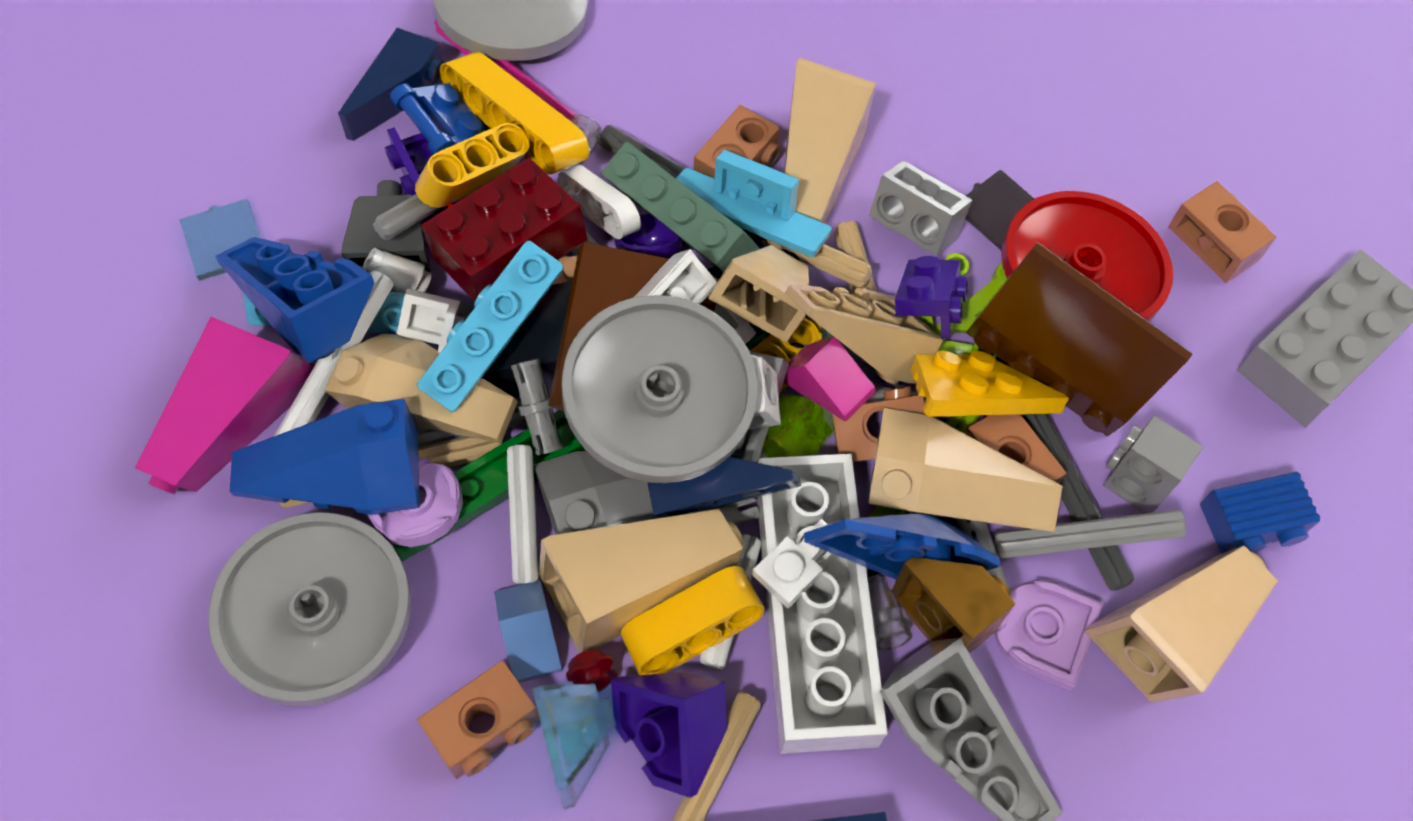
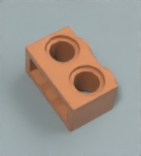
[693,105,781,179]

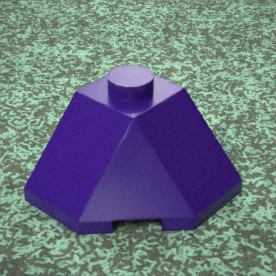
[611,672,727,798]

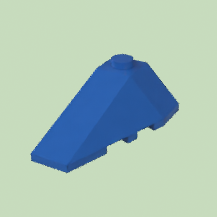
[215,237,375,363]
[229,398,420,515]
[804,512,1001,580]

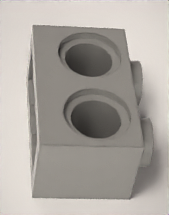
[869,160,972,256]
[1103,415,1203,513]

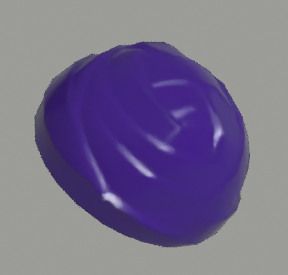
[614,214,682,259]

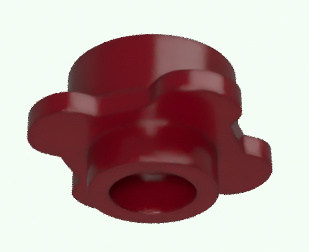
[566,649,617,696]

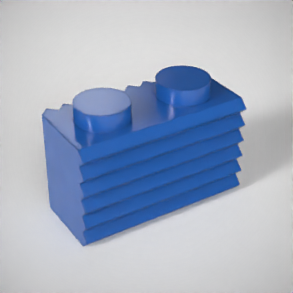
[1200,472,1320,554]

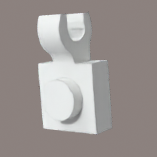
[752,519,828,609]

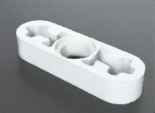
[558,165,641,239]

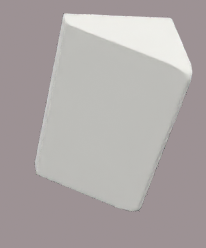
[634,249,717,305]

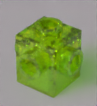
[762,394,832,458]

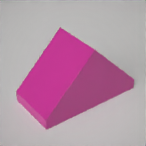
[783,337,875,422]

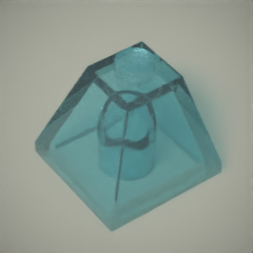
[532,684,616,810]

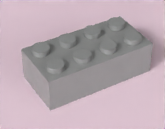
[1237,249,1413,428]

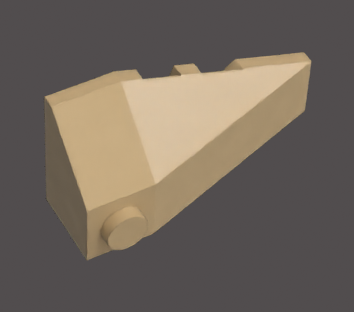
[785,285,943,384]
[324,333,518,443]
[868,408,1063,532]

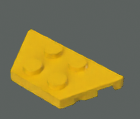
[910,351,1069,417]

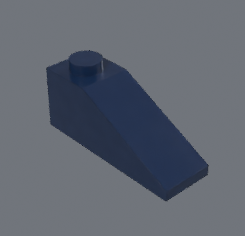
[338,28,445,141]
[647,456,802,518]

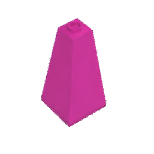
[135,317,315,494]

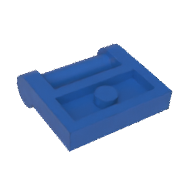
[389,83,487,155]

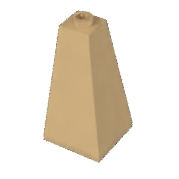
[784,57,876,224]
[539,509,743,653]
[1084,546,1278,703]

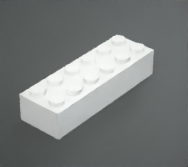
[756,454,888,754]

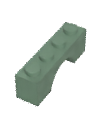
[600,141,760,273]

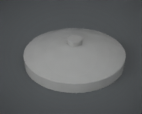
[433,0,587,61]
[562,295,758,483]
[208,513,411,706]

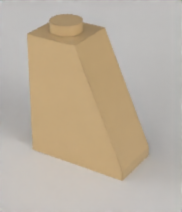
[709,245,809,343]

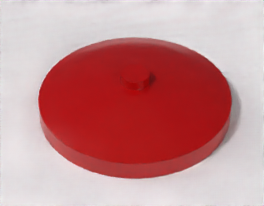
[1001,191,1173,322]

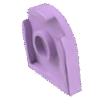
[994,580,1103,692]

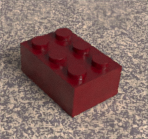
[421,157,588,302]

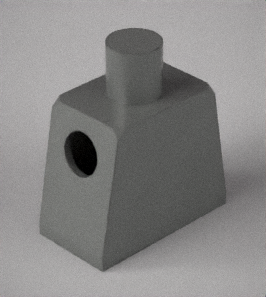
[341,180,431,273]

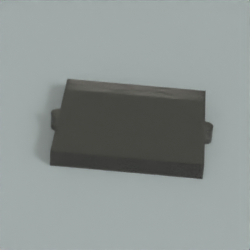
[965,169,1035,250]

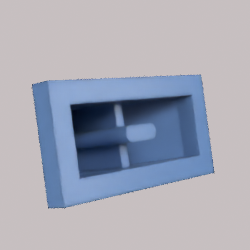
[494,580,562,683]

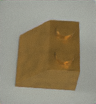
[889,557,1016,653]

